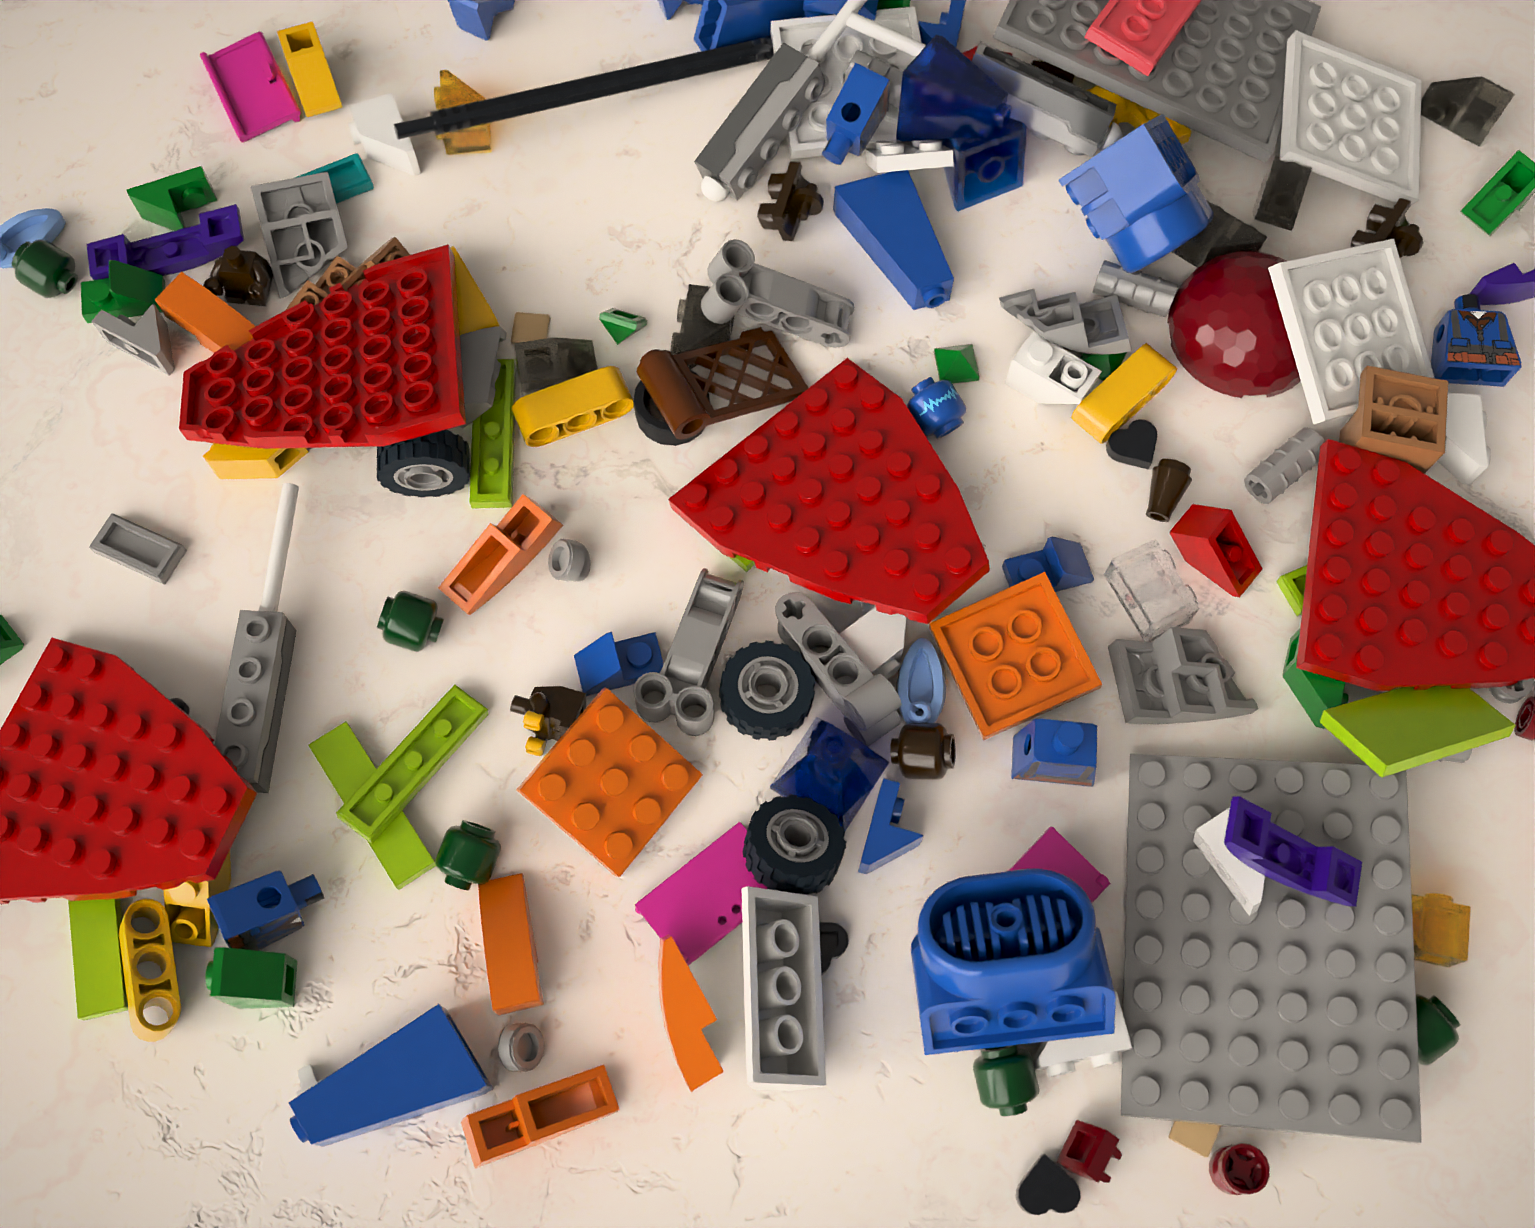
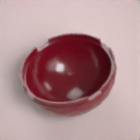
[1167,251,1301,398]

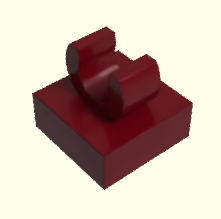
[1056,1120,1122,1183]

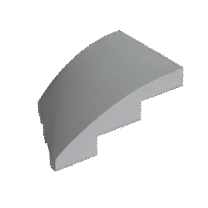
[250,172,348,298]
[999,289,1131,355]
[459,326,507,429]
[1108,627,1258,724]

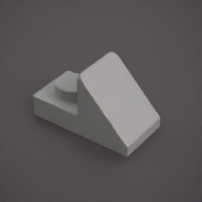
[92,304,174,376]

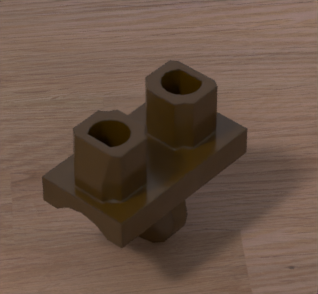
[757,162,824,241]
[1351,198,1424,258]

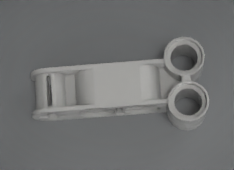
[701,239,855,348]
[633,568,744,736]
[775,592,902,748]

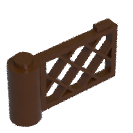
[636,327,809,440]

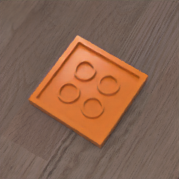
[929,572,1102,741]
[516,688,703,877]

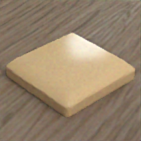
[511,312,550,347]
[1168,1121,1221,1158]

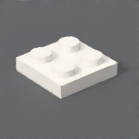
[866,137,954,173]

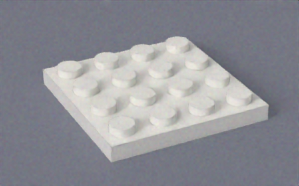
[770,6,939,159]
[1280,30,1422,207]
[1268,239,1434,424]

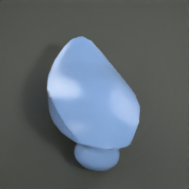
[0,208,66,268]
[896,638,947,723]

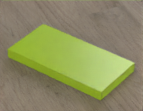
[1319,686,1515,777]

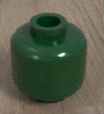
[12,239,78,298]
[377,591,444,652]
[435,820,501,891]
[1416,994,1460,1065]
[973,1045,1039,1116]

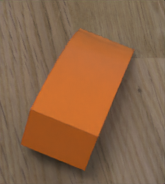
[155,272,255,353]
[438,494,563,615]
[478,873,544,1015]
[658,934,724,1092]
[461,1065,620,1169]

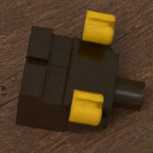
[510,686,586,756]

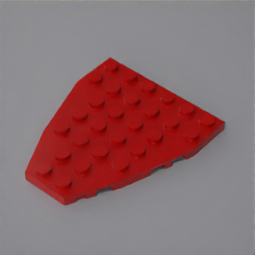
[179,244,466,449]
[668,358,990,624]
[1296,439,1535,691]
[0,638,257,905]

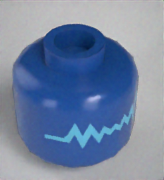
[907,377,967,439]

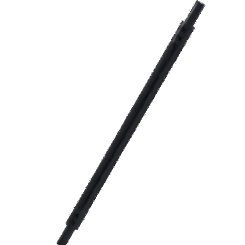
[394,36,774,140]

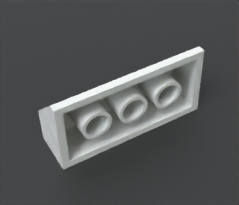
[742,886,826,1091]

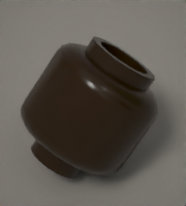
[890,723,956,780]

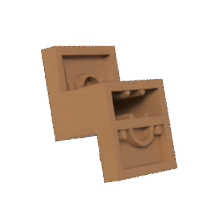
[1339,366,1448,474]

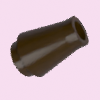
[1146,459,1192,522]

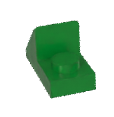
[1460,150,1535,236]
[126,166,217,231]
[81,260,165,323]

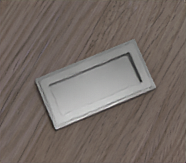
[89,513,187,585]

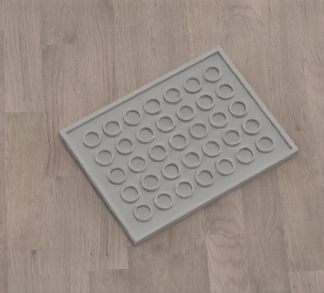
[993,0,1321,163]
[1121,754,1422,1144]

